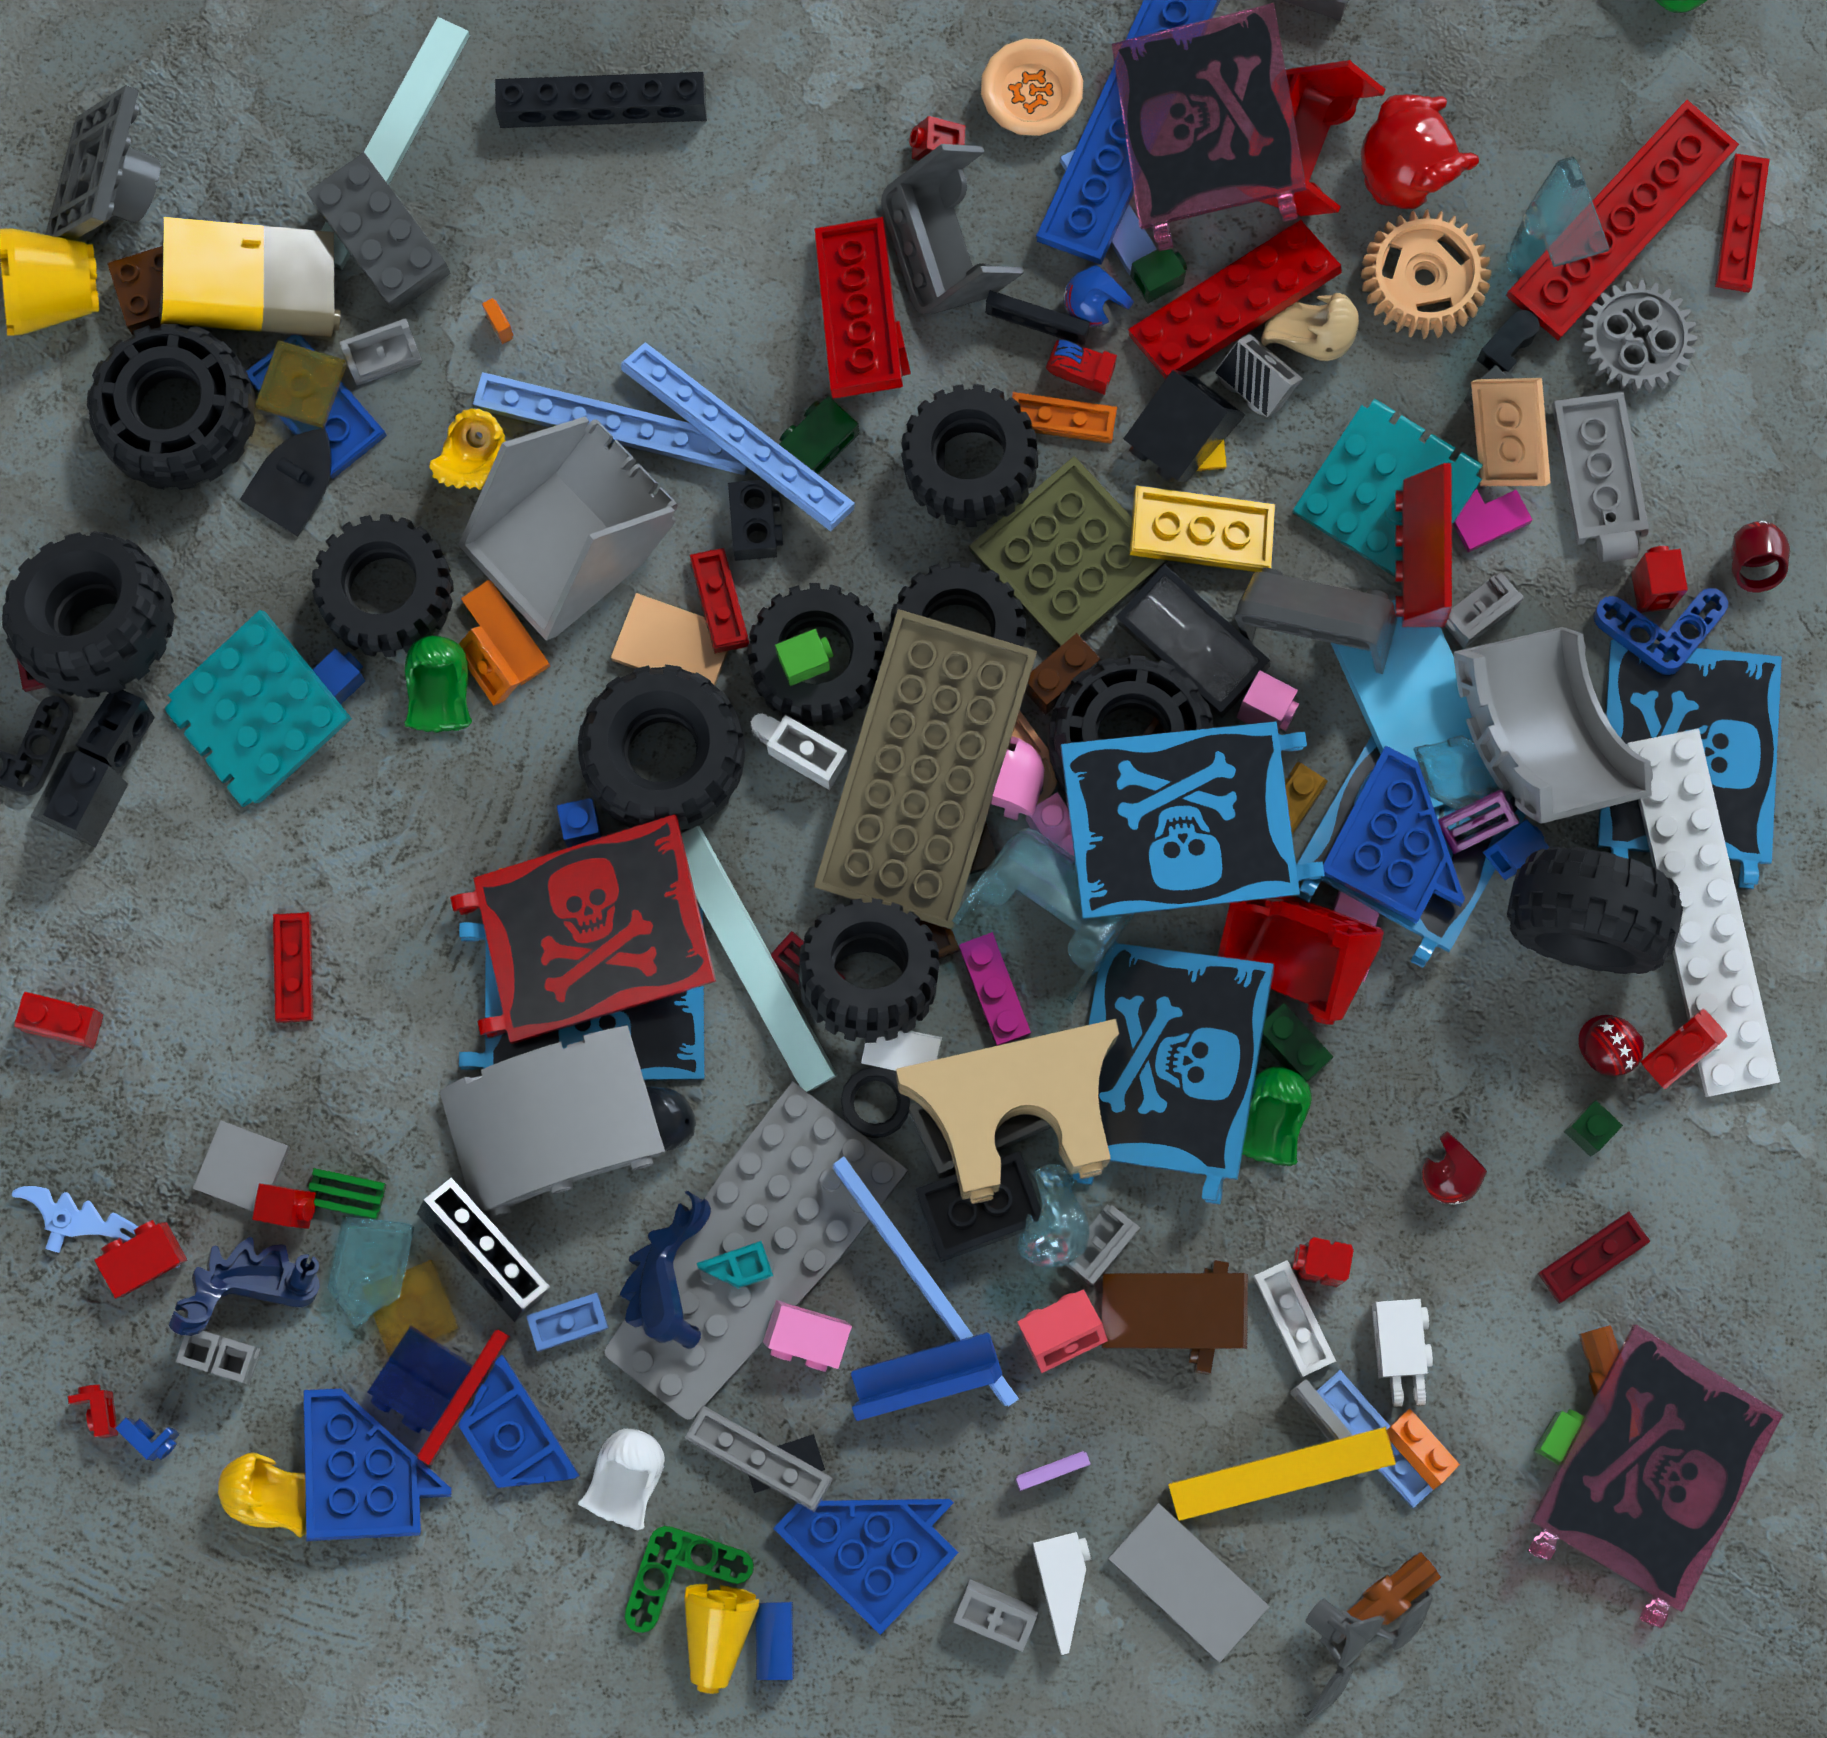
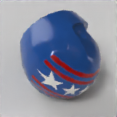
[1064,265,1134,327]

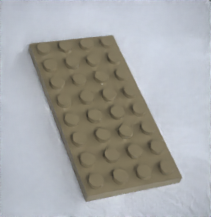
[814,609,1037,930]

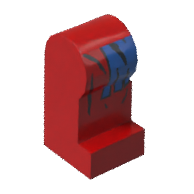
[1046,340,1117,395]

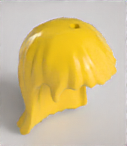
[429,408,506,490]
[218,1453,306,1538]

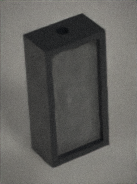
[1116,564,1270,718]

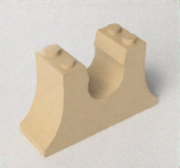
[896,1019,1119,1204]

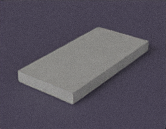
[1108,1503,1270,1663]

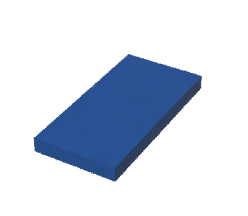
[246,334,387,480]

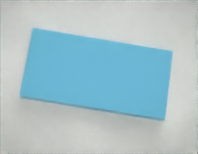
[1331,600,1498,810]

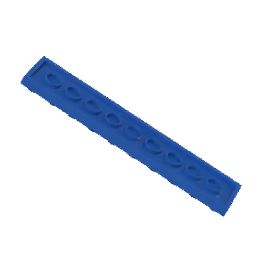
[1036,0,1220,265]

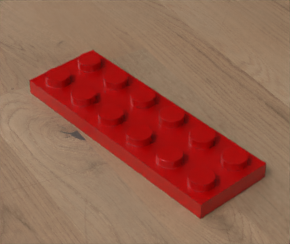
[814,217,903,399]
[1128,220,1342,380]

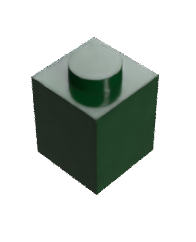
[1130,243,1187,304]
[1563,1100,1623,1157]

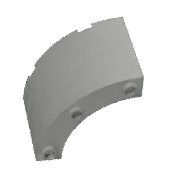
[1454,627,1653,824]
[439,1025,665,1219]

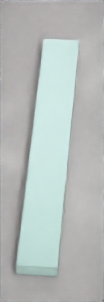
[321,17,470,270]
[681,826,838,1093]

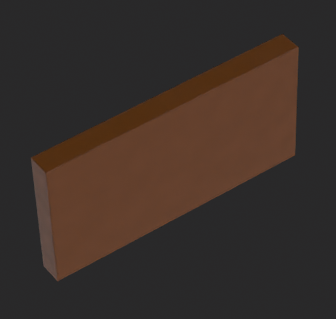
[1102,1273,1248,1349]

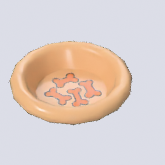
[981,38,1083,136]

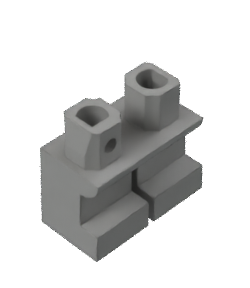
[176,1331,261,1385]

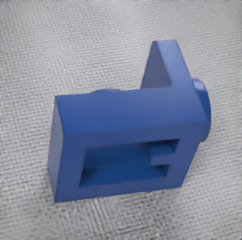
[115,1418,179,1461]

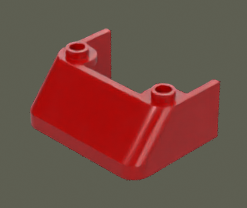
[1236,60,1386,216]

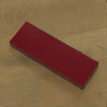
[1537,1211,1651,1304]

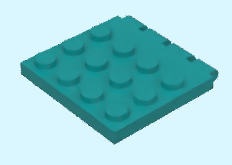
[1292,398,1483,577]
[164,610,352,807]

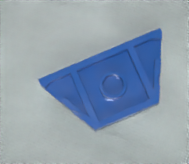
[458,1355,580,1488]

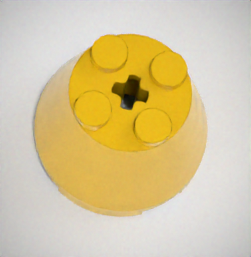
[0,228,99,336]

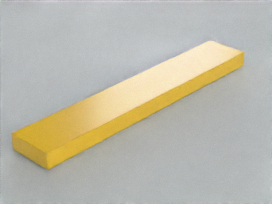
[1168,1426,1396,1521]

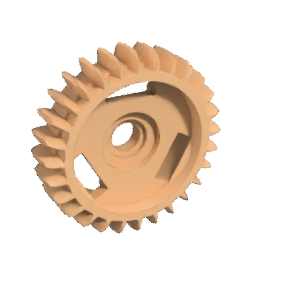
[1361,209,1491,339]

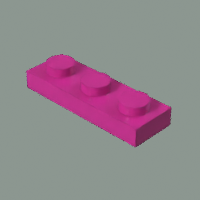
[959,932,1031,1046]

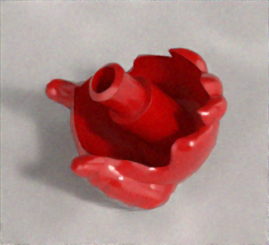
[1361,94,1479,209]

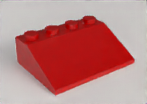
[1395,463,1452,627]

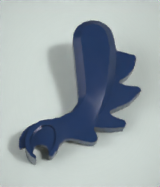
[620,1191,711,1349]
[169,1237,320,1336]

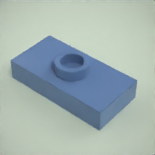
[526,1293,609,1352]

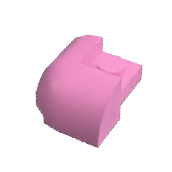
[991,736,1045,820]

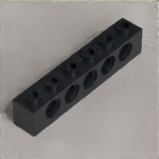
[495,72,707,128]

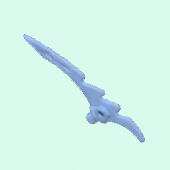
[12,1186,180,1268]

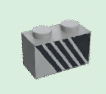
[1214,334,1303,418]

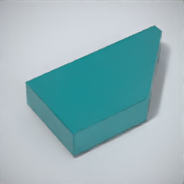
[697,1241,774,1289]

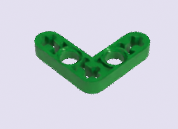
[625,1526,754,1633]

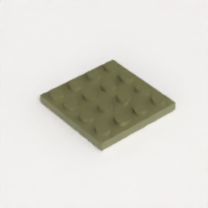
[969,456,1169,647]

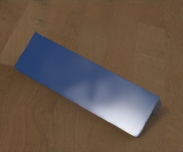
[851,1332,1003,1421]

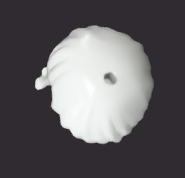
[578,1429,665,1530]

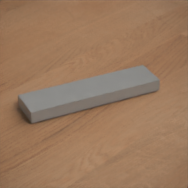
[685,1406,833,1512]

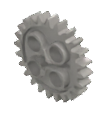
[1580,280,1697,394]

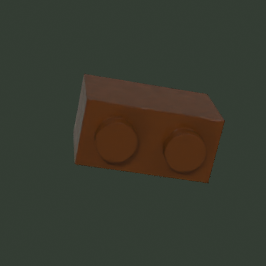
[1025,633,1101,715]

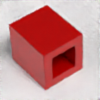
[252,1183,316,1229]

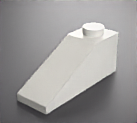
[1032,1532,1091,1655]

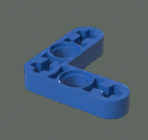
[1594,588,1728,675]

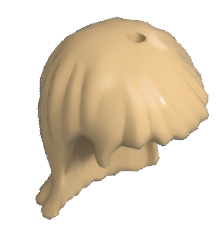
[1261,293,1359,361]

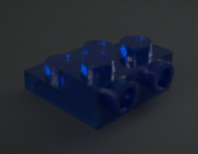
[367,1325,473,1433]

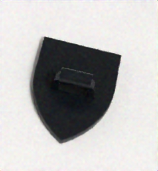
[240,429,332,537]

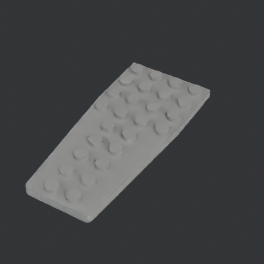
[605,1081,908,1420]

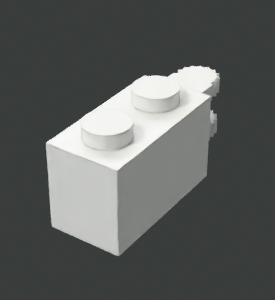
[750,713,848,790]
[1372,1299,1433,1407]

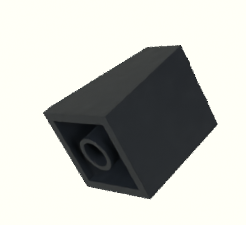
[1123,370,1245,483]
[30,750,128,848]

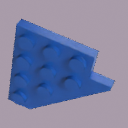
[1323,746,1465,924]
[303,1389,452,1541]
[773,1499,959,1635]

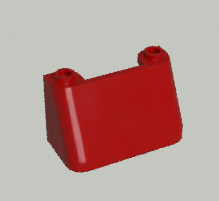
[1217,896,1384,1025]

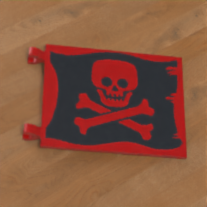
[450,814,716,1044]

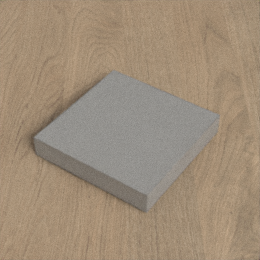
[192,1121,290,1212]

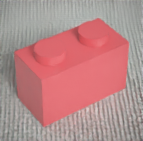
[1017,1289,1108,1373]

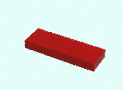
[690,548,749,654]
[273,912,313,1023]

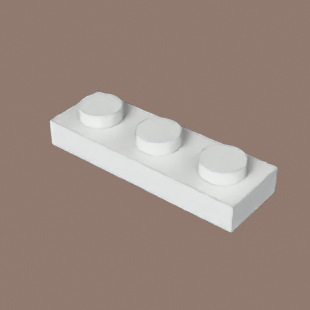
[1253,1260,1336,1378]

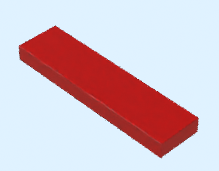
[1715,153,1770,293]
[417,1330,511,1465]

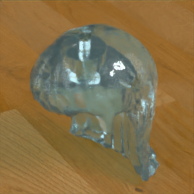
[1017,1163,1089,1268]

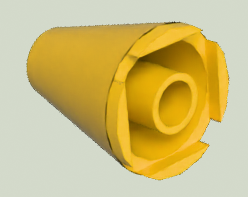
[684,1584,759,1694]

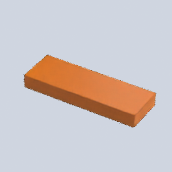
[1012,392,1117,444]
[461,579,550,686]

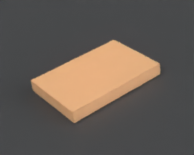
[1471,378,1551,486]
[611,593,729,685]

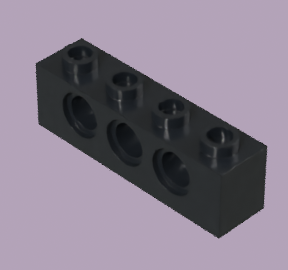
[417,1178,550,1322]

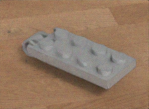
[1552,392,1649,563]

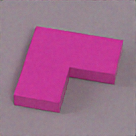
[1453,489,1533,553]

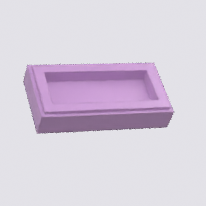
[1015,1451,1090,1491]

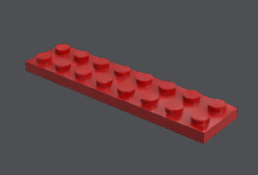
[1505,100,1739,341]

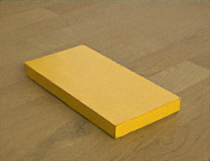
[1129,485,1275,572]

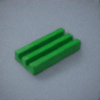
[308,1168,387,1220]

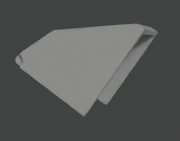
[458,417,678,641]

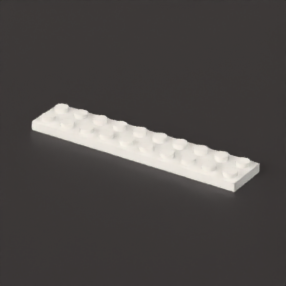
[1626,729,1780,1097]

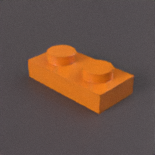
[459,626,521,706]
[1387,1408,1460,1490]

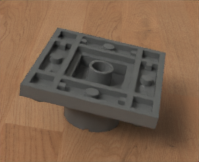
[45,85,161,240]

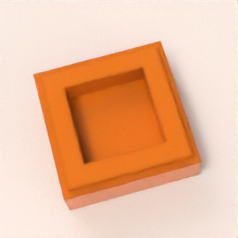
[482,298,514,344]

